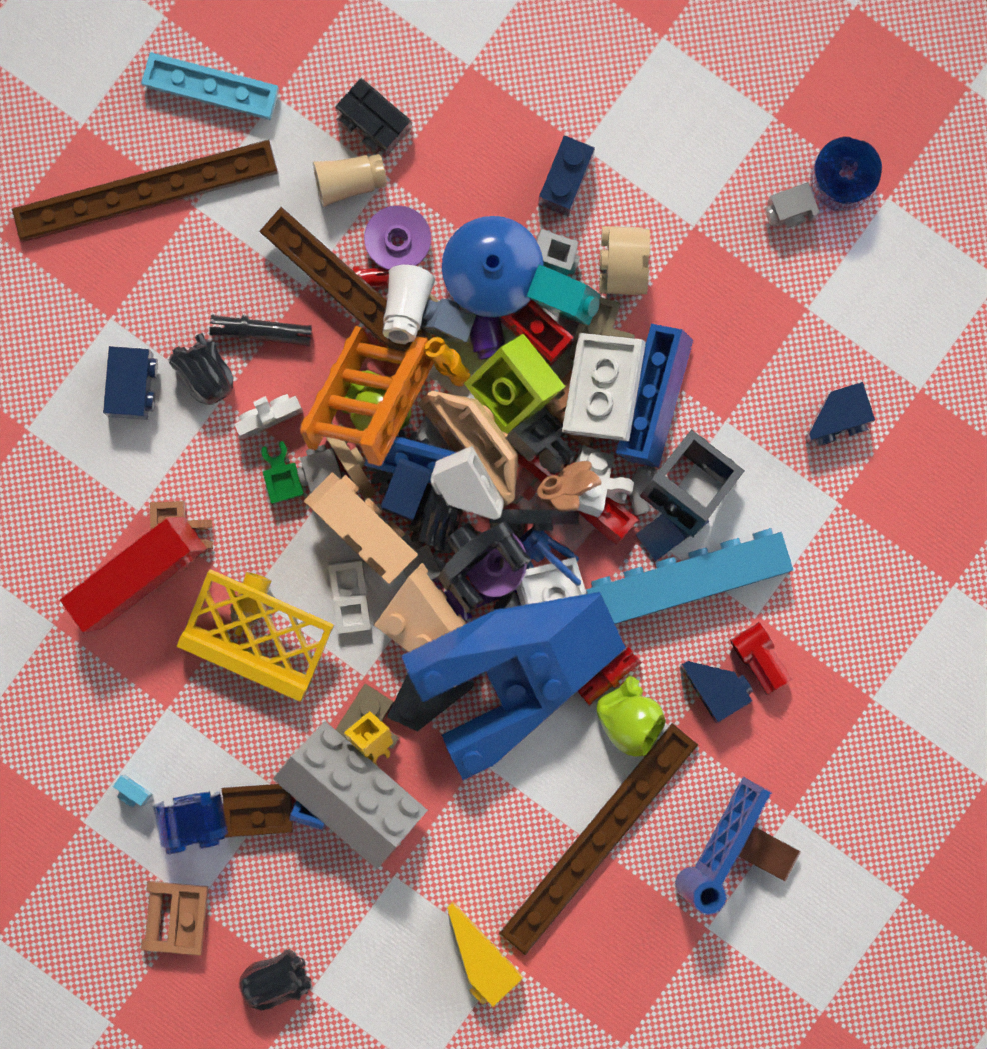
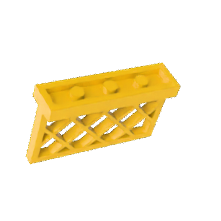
[176,569,335,702]

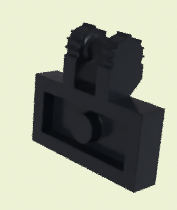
[505,407,575,474]

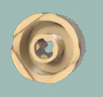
[599,226,650,295]

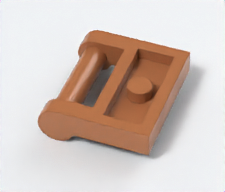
[141,881,208,955]

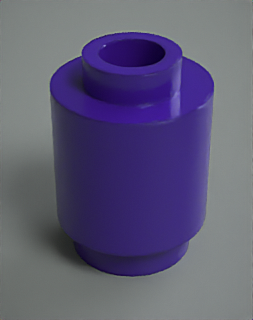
[469,315,506,360]

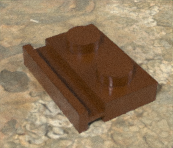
[221,784,294,837]

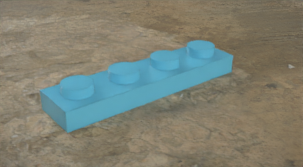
[141,52,279,120]

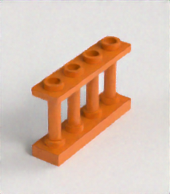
[300,326,434,466]

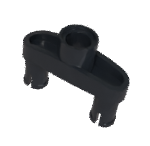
[438,522,531,614]

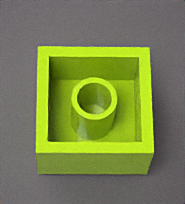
[464,334,566,434]

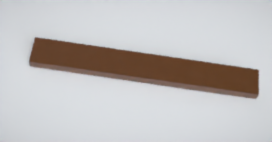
[12,140,279,242]
[499,723,698,955]

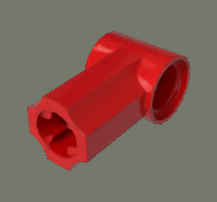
[730,622,792,695]

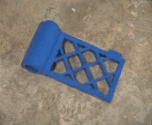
[675,777,772,915]

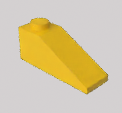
[447,901,523,1007]

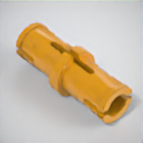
[425,337,471,386]

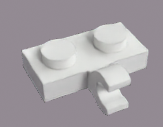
[234,394,303,439]
[576,445,634,517]

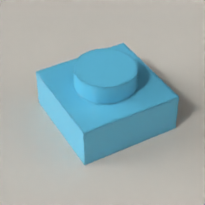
[113,775,153,807]

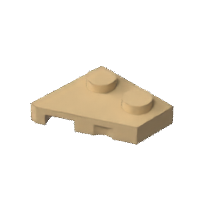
[326,422,377,500]

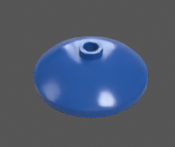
[442,216,543,318]

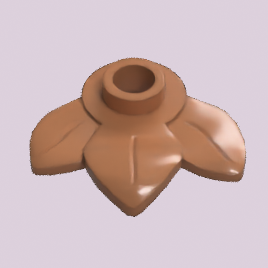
[537,461,602,512]

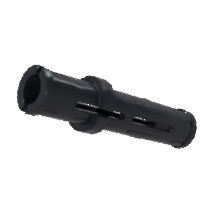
[209,314,312,347]

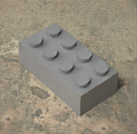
[273,721,428,869]

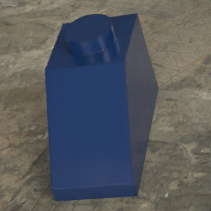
[680,661,753,723]

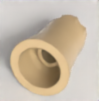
[313,154,387,207]

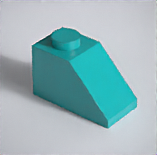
[527,265,601,326]

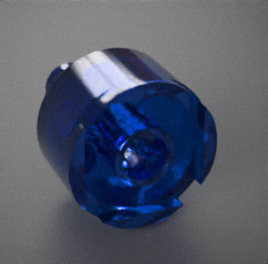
[810,136,882,211]
[153,791,228,854]

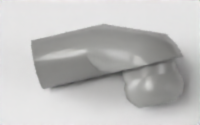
[629,466,658,516]

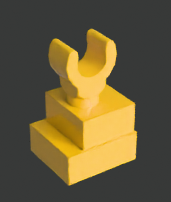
[344,711,394,766]

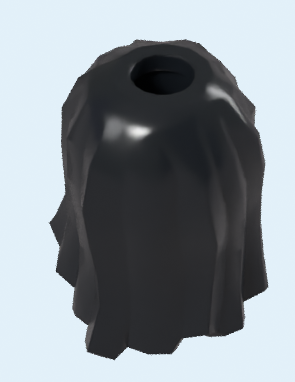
[168,333,234,405]
[409,484,464,553]
[239,949,312,1011]

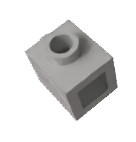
[297,445,343,493]

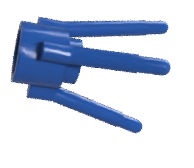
[519,527,581,586]

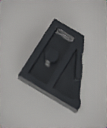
[489,509,579,531]
[387,673,475,732]

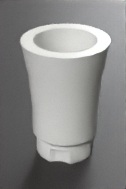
[383,265,435,344]

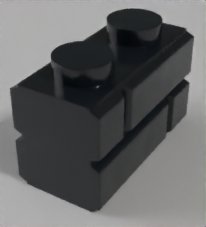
[335,78,413,156]

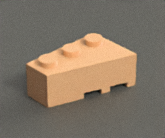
[304,472,418,584]
[374,563,466,687]

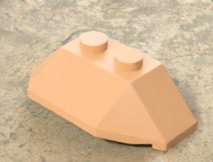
[417,391,519,508]

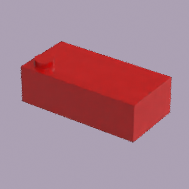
[59,517,207,633]

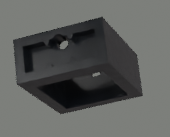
[640,429,745,537]

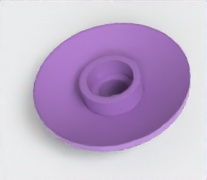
[364,205,431,270]
[467,530,527,597]

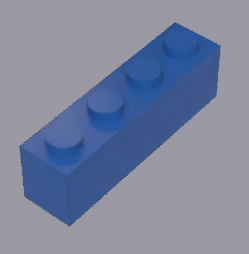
[616,323,693,468]

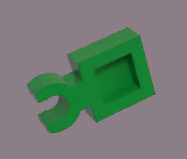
[261,441,305,505]

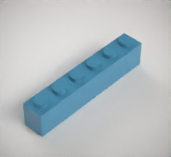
[586,528,793,624]

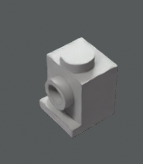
[765,182,820,228]
[535,229,580,276]

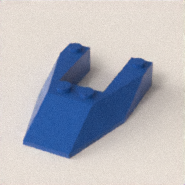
[401,592,626,780]

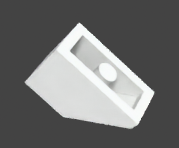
[431,446,504,520]

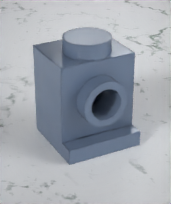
[420,298,476,343]

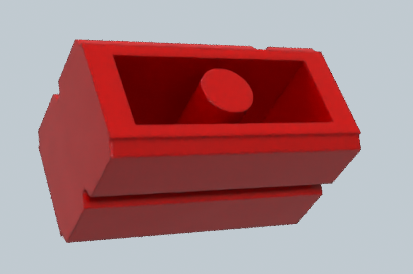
[501,300,574,367]

